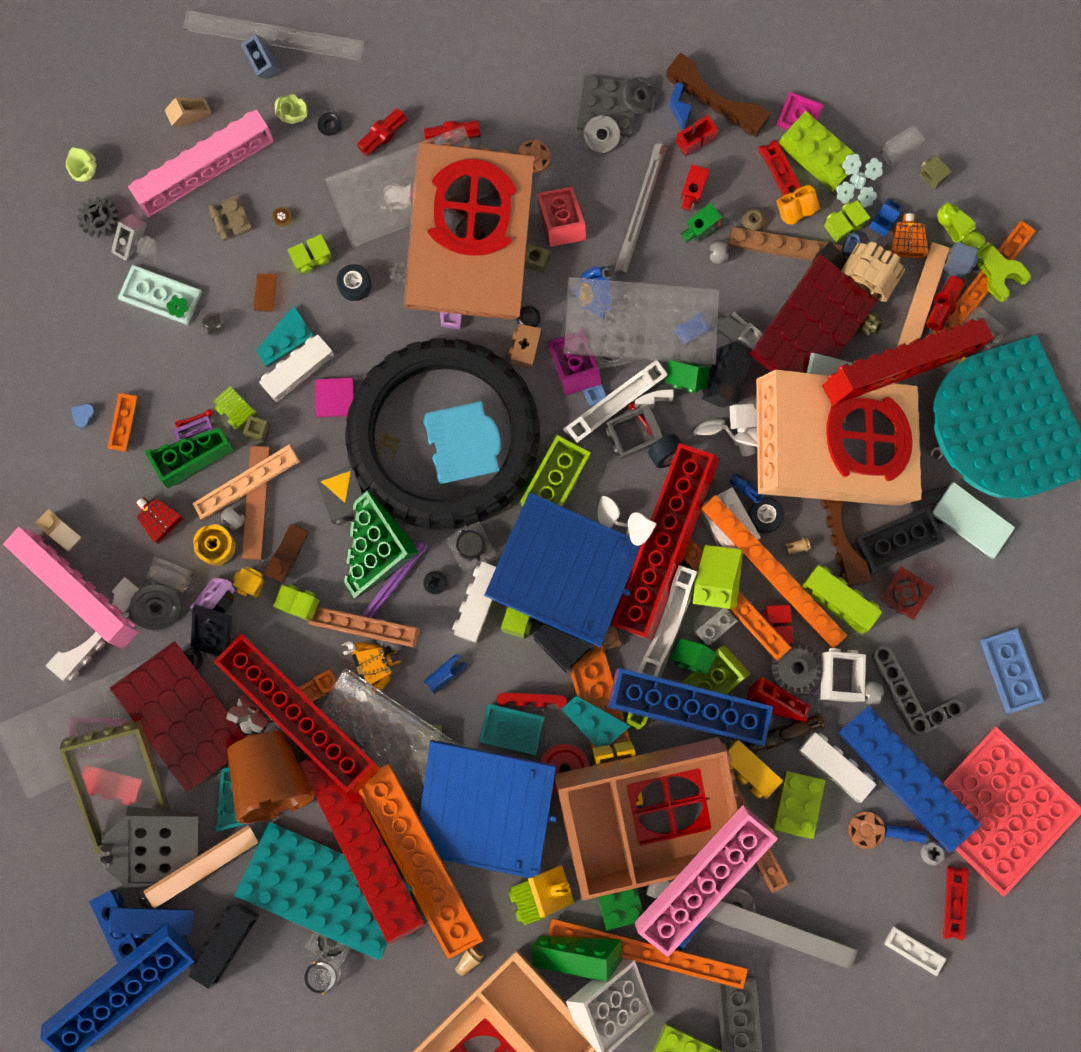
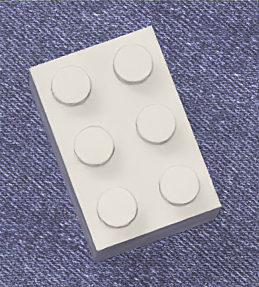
[700,487,761,549]

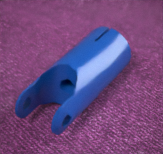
[424,654,466,694]

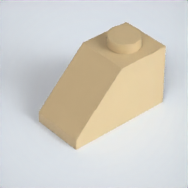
[165,97,212,126]
[35,509,82,552]

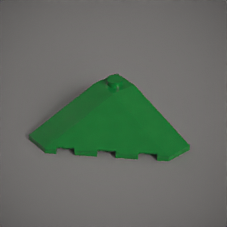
[344,491,419,598]

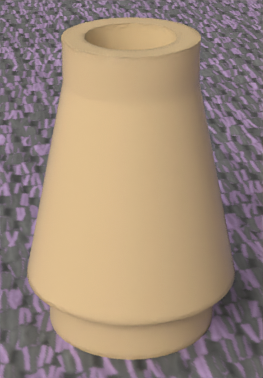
[455,946,484,977]

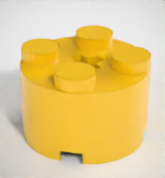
[193,524,236,566]

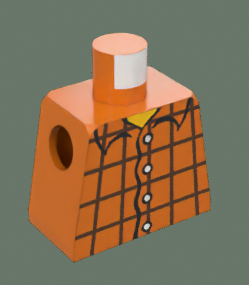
[889,213,928,259]

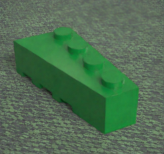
[144,428,234,489]
[531,935,622,982]

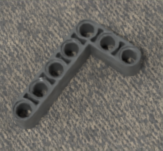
[872,646,965,735]

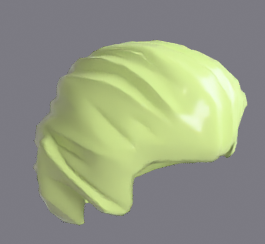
[274,94,308,124]
[65,147,97,182]

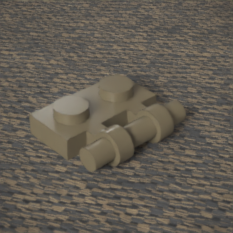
[209,195,253,241]

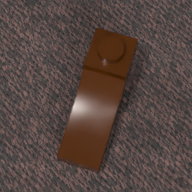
[264,524,309,583]

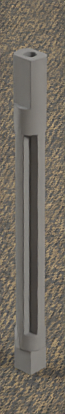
[614,144,667,274]

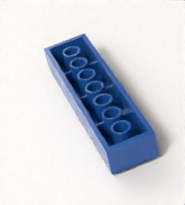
[607,668,773,746]
[838,705,982,853]
[40,924,195,1052]

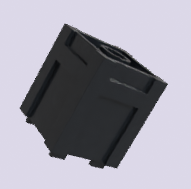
[533,624,594,673]

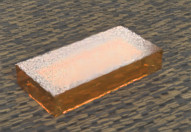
[254,273,277,312]

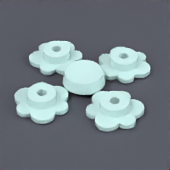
[836,154,883,207]

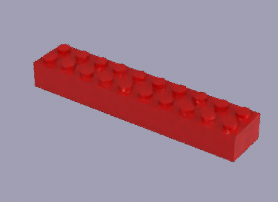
[822,318,994,406]
[611,443,720,640]
[214,634,380,797]
[300,758,425,945]

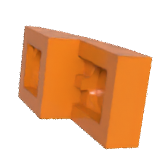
[298,669,340,702]

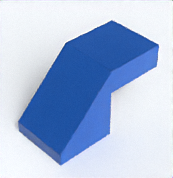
[670,83,692,129]
[869,198,904,237]

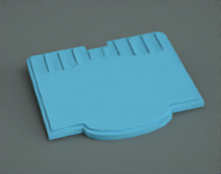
[423,401,501,484]

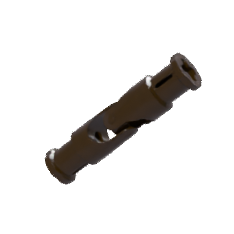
[746,712,825,754]

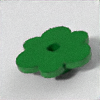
[166,297,188,318]

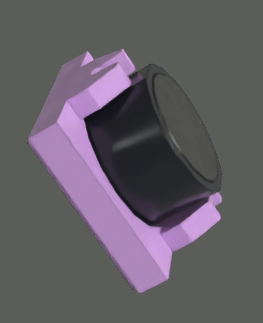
[190,578,235,613]

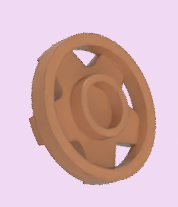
[517,139,551,174]
[847,811,885,849]

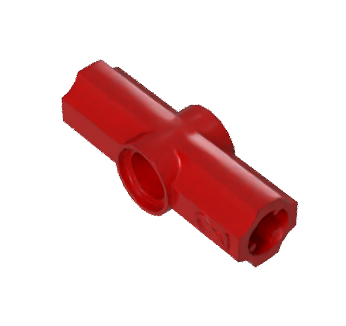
[357,108,408,157]
[424,120,481,145]
[926,276,965,331]

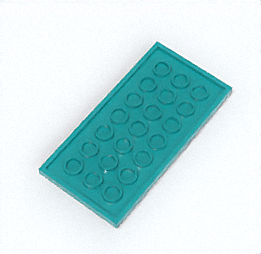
[234,822,412,961]

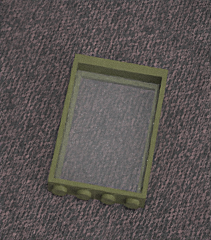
[59,720,171,854]

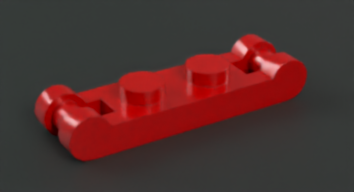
[758,140,801,196]
[497,693,567,709]
[942,866,968,941]

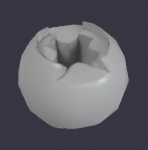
[709,240,729,264]
[221,506,245,530]
[865,681,884,706]
[921,840,946,866]

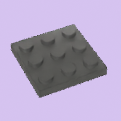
[577,75,638,137]

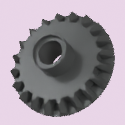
[129,583,181,630]
[771,643,823,694]

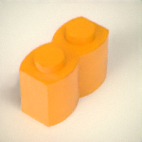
[777,185,820,224]

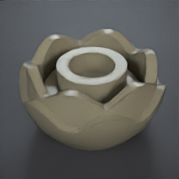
[742,209,765,231]

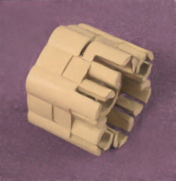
[841,242,905,302]

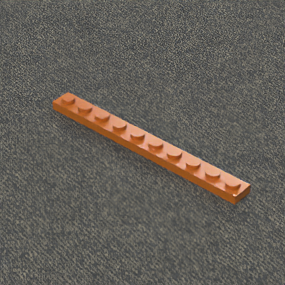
[700,495,848,648]
[548,918,748,989]

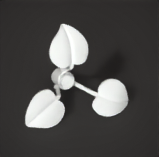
[692,399,758,456]
[598,496,656,546]

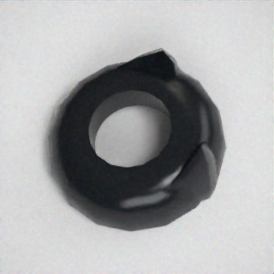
[317,112,341,136]
[517,306,541,327]

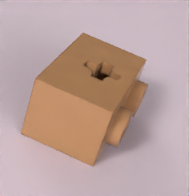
[508,324,541,369]

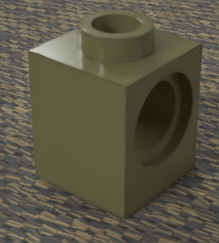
[919,155,952,189]
[524,244,550,273]
[243,416,271,444]

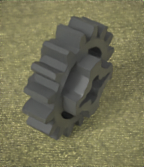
[77,197,119,238]

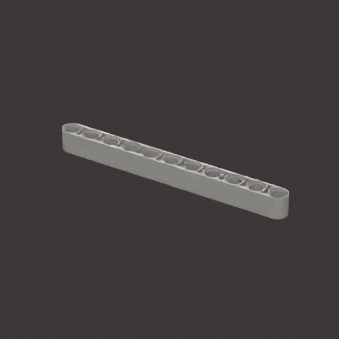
[646,881,858,969]

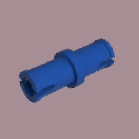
[729,473,764,503]
[885,824,927,844]

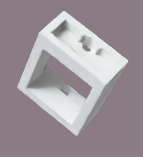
[820,648,866,702]

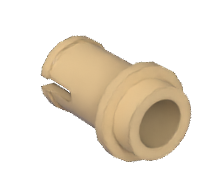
[785,537,811,556]

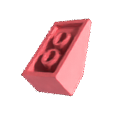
[536,187,586,247]

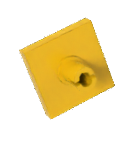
[528,865,574,917]

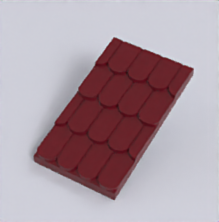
[749,254,877,373]
[110,641,246,792]

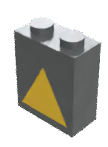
[316,466,363,525]

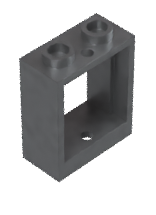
[605,404,663,459]

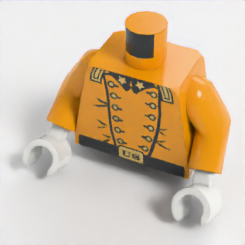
[342,641,401,701]

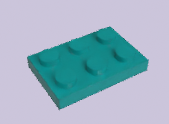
[479,704,545,756]

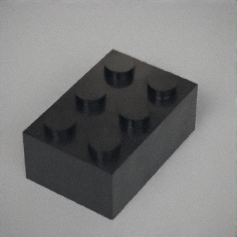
[702,342,753,408]

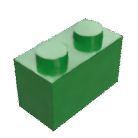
[665,359,710,393]
[670,638,717,675]

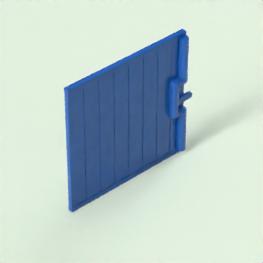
[484,492,641,647]
[419,740,557,878]

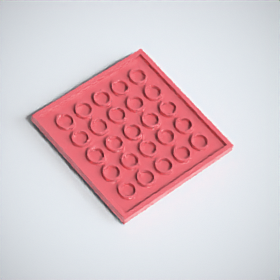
[942,727,1081,897]

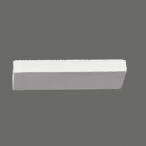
[883,927,946,976]

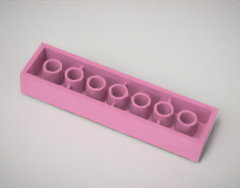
[128,109,274,217]
[3,527,139,649]
[635,805,778,957]

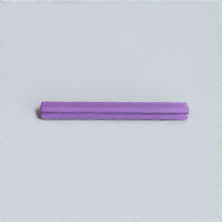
[362,541,428,618]

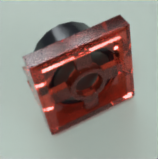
[880,566,934,620]

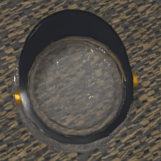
[304,958,341,994]

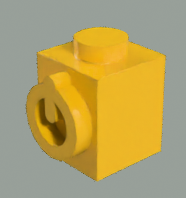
[233,566,266,598]

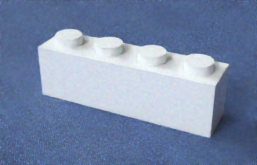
[259,334,334,403]
[452,562,496,644]
[798,732,876,803]

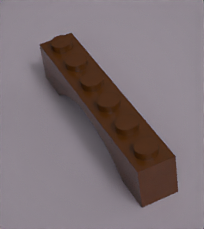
[666,52,771,137]
[821,499,871,587]

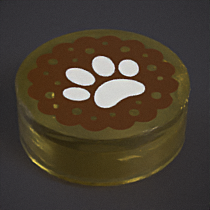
[272,207,292,227]

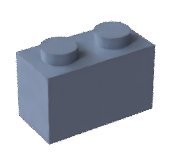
[241,34,281,80]
[942,242,978,278]

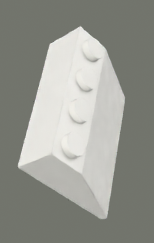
[566,959,654,1052]

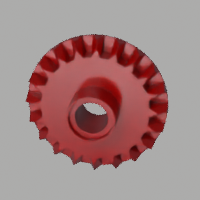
[540,744,590,794]

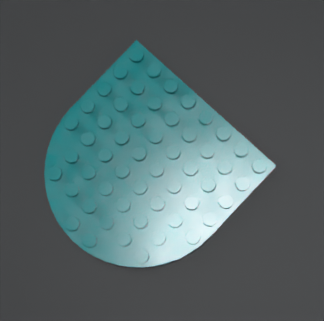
[933,335,1081,499]

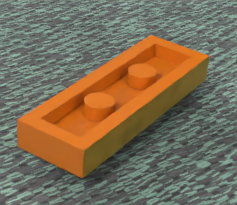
[107,393,139,452]

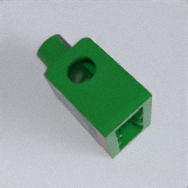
[681,203,723,243]

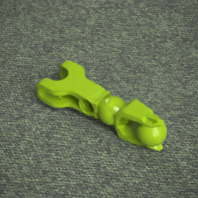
[937,202,1031,302]

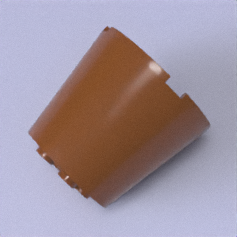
[227,731,315,824]

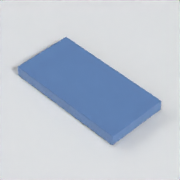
[980,628,1045,714]

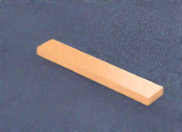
[897,242,950,346]
[192,444,300,520]
[143,825,259,909]

